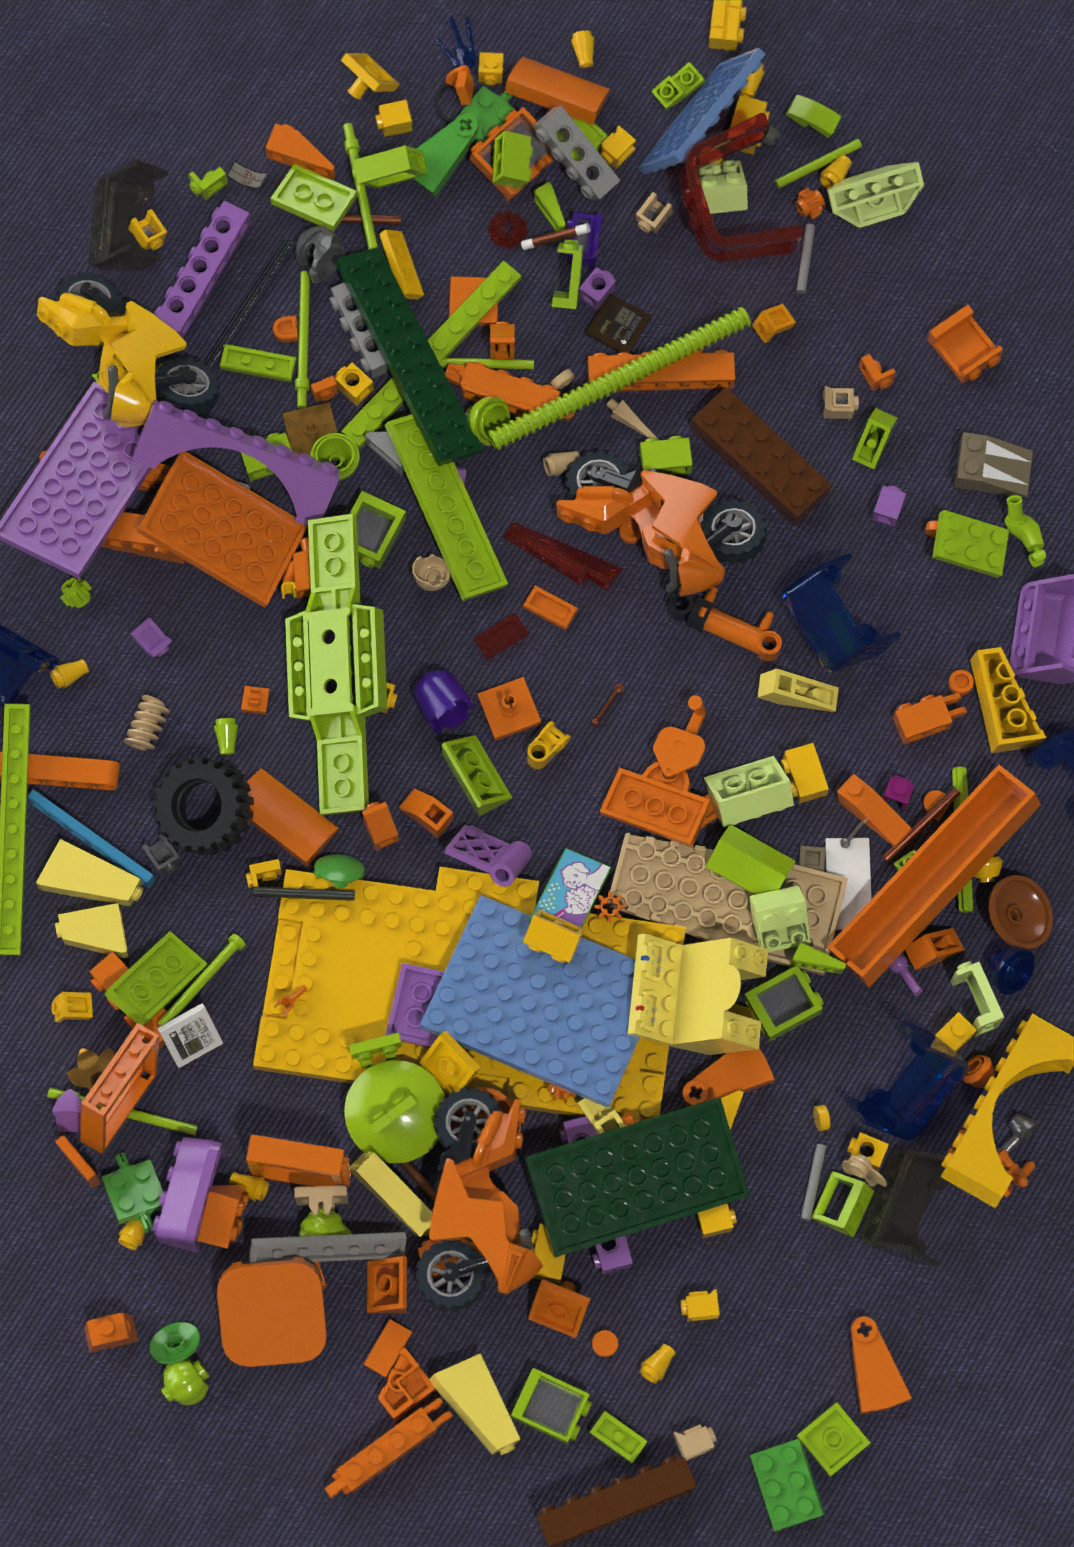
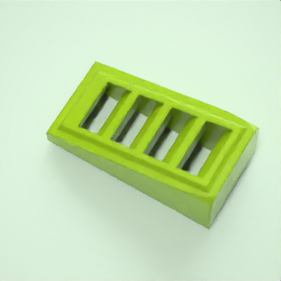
[534,182,565,231]
[790,943,846,974]

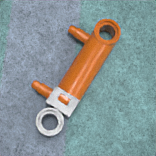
[668,587,782,662]

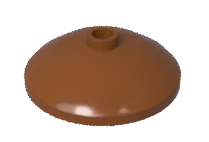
[989,875,1053,950]

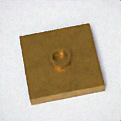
[282,402,337,455]

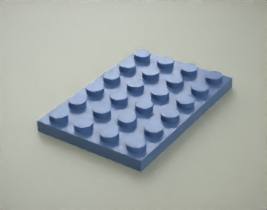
[637,48,765,175]

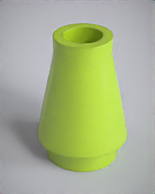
[213,718,238,755]

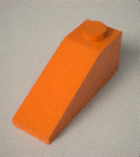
[265,123,335,180]
[837,774,912,847]

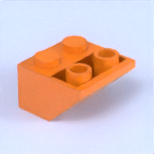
[197,1185,249,1249]

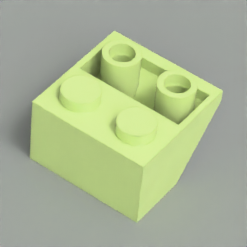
[693,160,748,215]
[749,885,811,952]

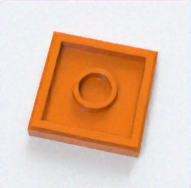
[449,277,498,326]
[55,1136,100,1189]

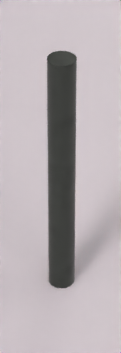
[253,887,355,901]

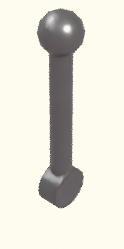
[840,821,865,848]

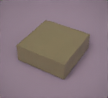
[799,846,826,872]

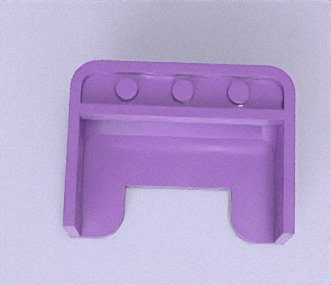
[1010,574,1074,684]
[152,1137,227,1253]

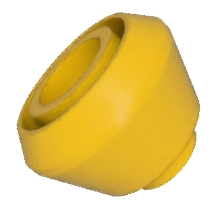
[974,855,1003,883]

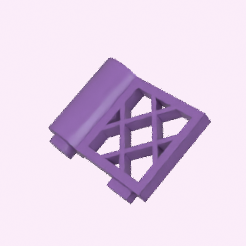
[445,824,532,887]

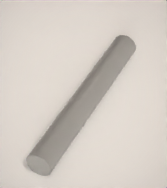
[796,224,815,294]
[801,1144,827,1221]

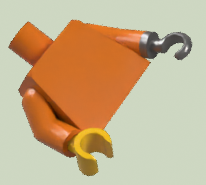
[281,537,311,599]

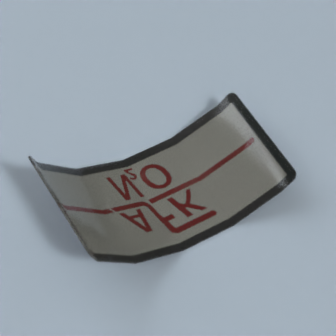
[227,160,268,188]

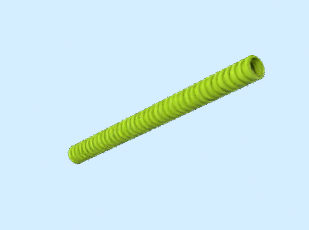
[488,307,751,451]

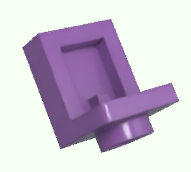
[130,618,172,657]

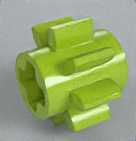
[60,578,92,608]

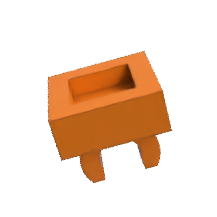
[241,686,270,715]

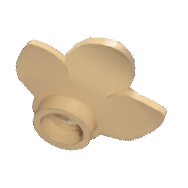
[842,1155,887,1187]

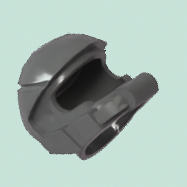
[296,226,345,284]

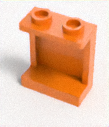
[927,305,1003,384]

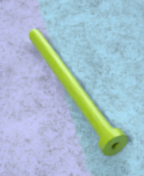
[158,934,246,1026]

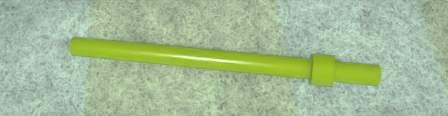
[343,123,378,250]
[295,271,310,409]
[47,1087,198,1136]

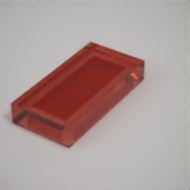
[474,613,529,660]

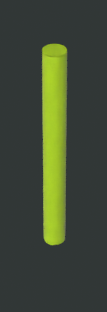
[774,139,862,189]
[440,358,534,370]

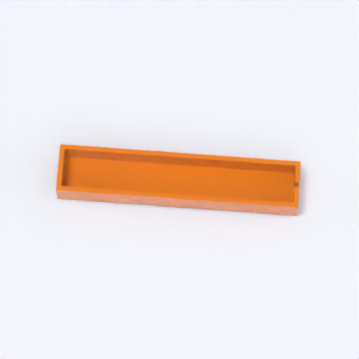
[827,764,1041,987]

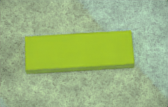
[220,344,296,382]

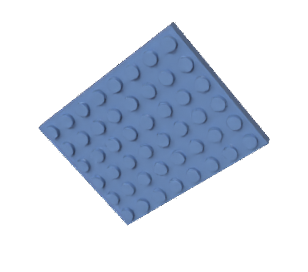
[419,895,640,1108]

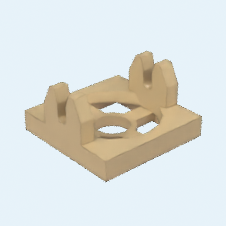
[294,1186,349,1216]

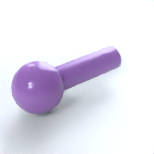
[889,954,923,996]

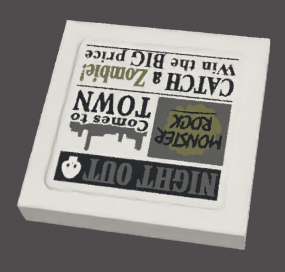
[157,1004,223,1068]

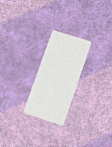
[825,838,871,930]

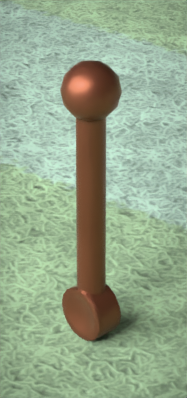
[591,683,624,727]

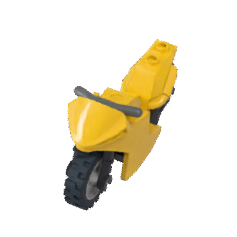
[37,273,220,427]

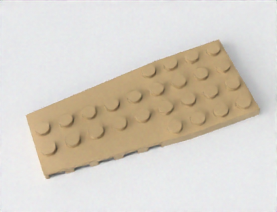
[607,833,848,976]

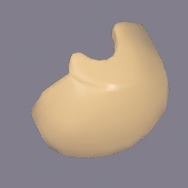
[412,554,451,591]

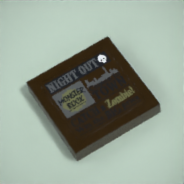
[586,293,652,353]

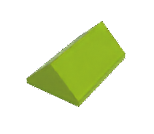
[442,735,512,817]
[705,824,796,895]

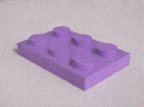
[385,963,444,1048]

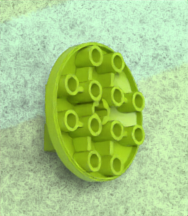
[344,1060,446,1163]

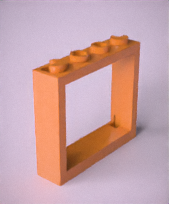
[80,1023,159,1154]
[246,1134,352,1187]

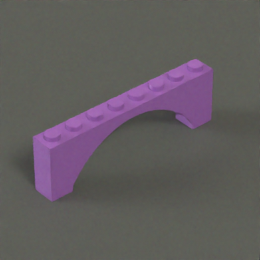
[132,400,340,526]

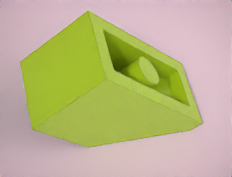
[852,408,898,469]

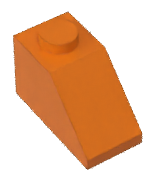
[490,322,515,359]
[905,928,965,970]

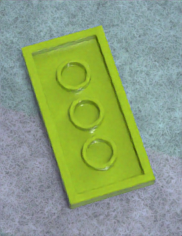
[104,931,207,1026]

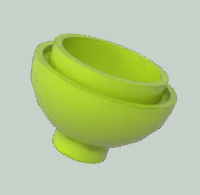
[466,397,510,445]
[310,433,360,481]

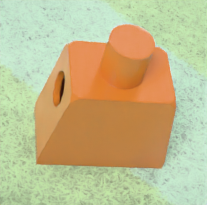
[84,1313,138,1353]

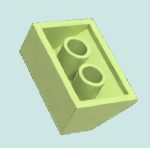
[703,756,794,827]

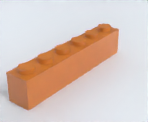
[588,350,735,391]

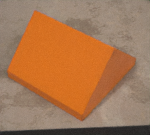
[367,1256,407,1313]

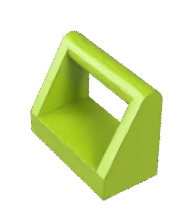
[811,1171,874,1237]

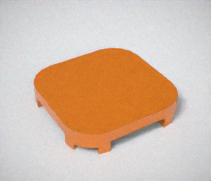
[217,1256,327,1367]

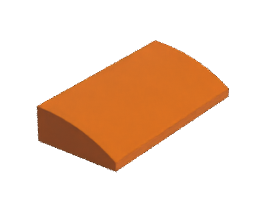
[505,56,610,125]
[246,768,339,867]

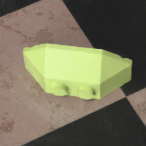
[827,162,924,228]

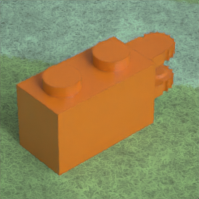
[893,693,967,745]

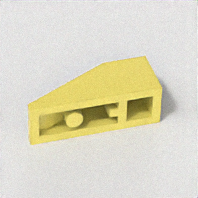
[757,668,839,712]

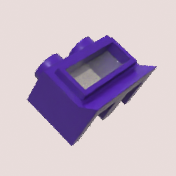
[563,212,602,268]

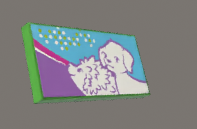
[529,848,611,928]

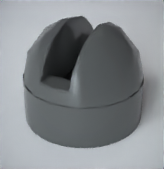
[762,125,781,146]

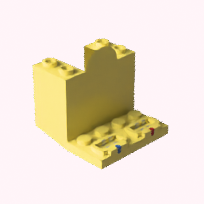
[628,933,768,1055]

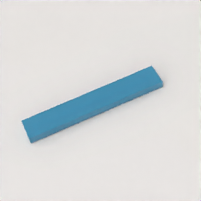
[28,789,155,888]

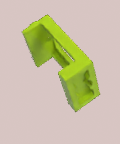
[552,239,584,309]

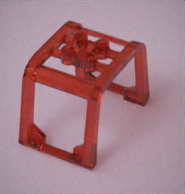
[680,113,803,263]

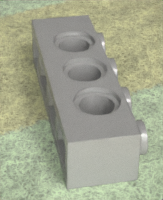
[533,106,620,201]
[329,282,390,379]

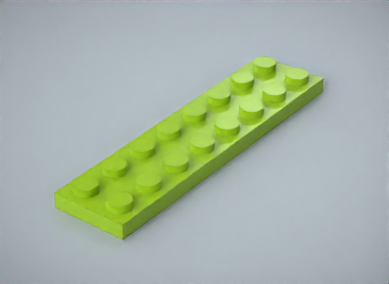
[385,414,508,601]

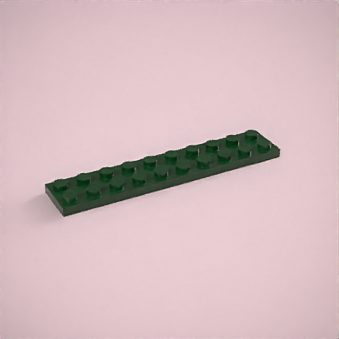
[335,247,483,466]

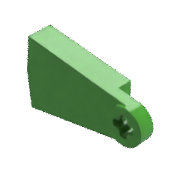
[413,113,479,197]

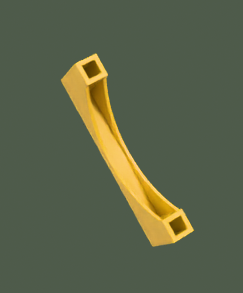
[941,1013,1074,1208]

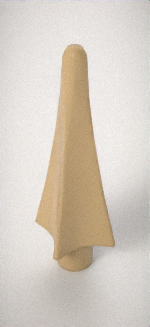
[606,398,660,441]

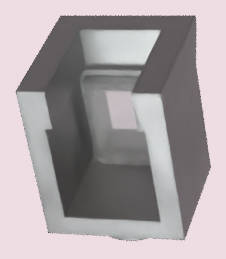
[142,834,181,876]

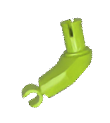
[1005,495,1046,568]

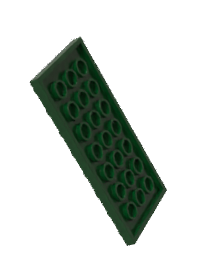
[524,1097,750,1257]

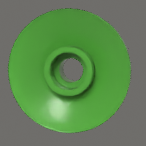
[150,1322,200,1364]

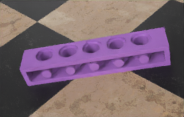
[154,201,251,338]
[559,1116,633,1275]

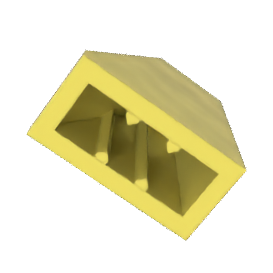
[55,903,129,958]

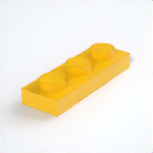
[379,230,424,300]

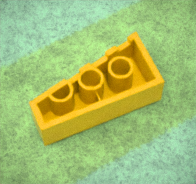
[970,647,1046,753]

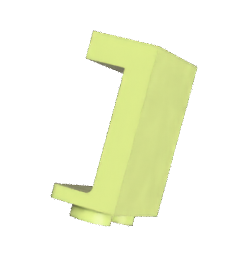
[950,961,1004,1037]

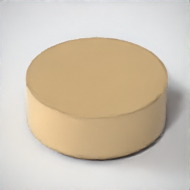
[550,369,575,391]

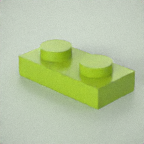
[590,1411,647,1464]

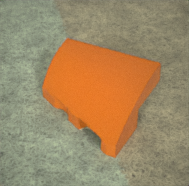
[378,1347,436,1422]

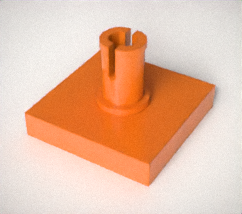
[477,677,541,741]
[528,1279,591,1338]

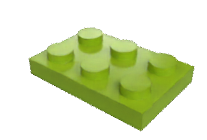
[271,164,357,232]
[932,510,1009,578]

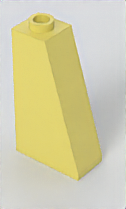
[36,839,143,907]
[350,1152,433,1237]
[429,1354,520,1455]

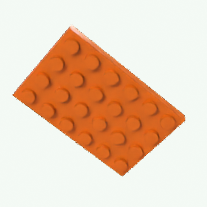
[136,451,308,608]

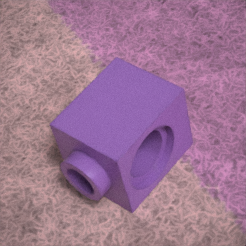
[579,267,616,311]
[872,486,906,527]

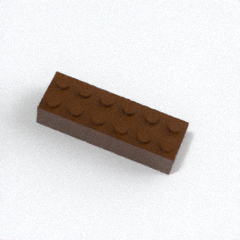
[690,387,831,527]
[537,1455,696,1547]

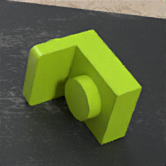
[189,167,228,200]

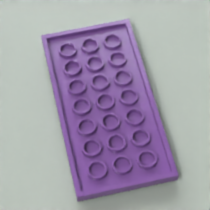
[0,382,152,579]

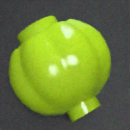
[161,1357,210,1406]

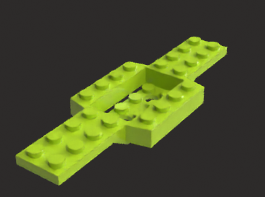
[285,514,388,815]

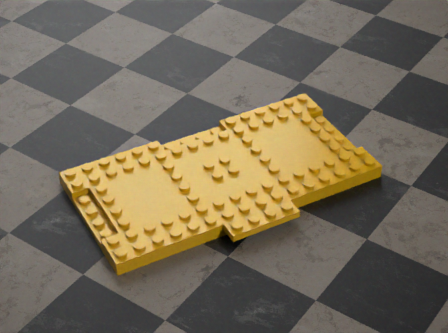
[253,867,686,1122]

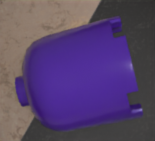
[413,670,475,734]

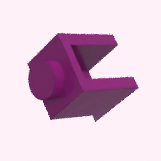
[883,775,914,812]

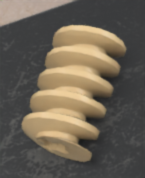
[124,695,170,751]

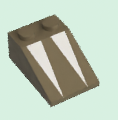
[954,432,1033,498]

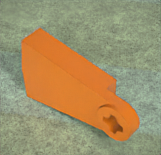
[682,1049,775,1106]
[851,1317,912,1415]

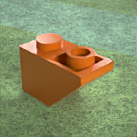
[399,788,453,839]
[362,802,399,851]

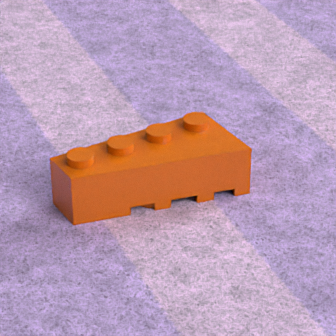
[101,512,185,564]

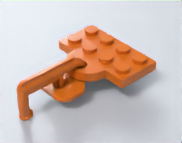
[599,695,711,847]

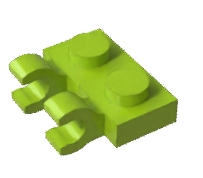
[349,1032,402,1067]

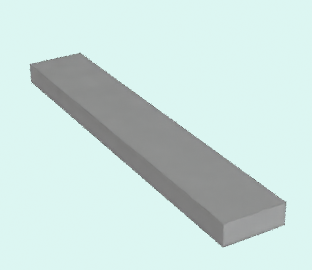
[249,1232,407,1263]

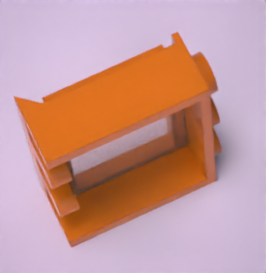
[469,107,555,202]

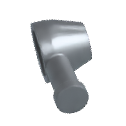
[997,1113,1038,1154]

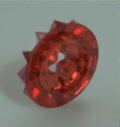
[489,210,527,248]

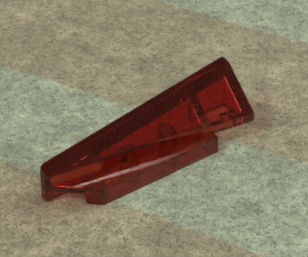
[503,522,622,591]

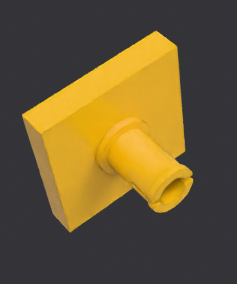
[341,53,400,99]
[419,1031,481,1094]

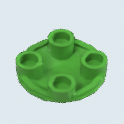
[314,854,365,888]

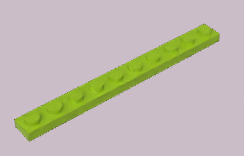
[341,261,522,449]
[0,704,31,956]

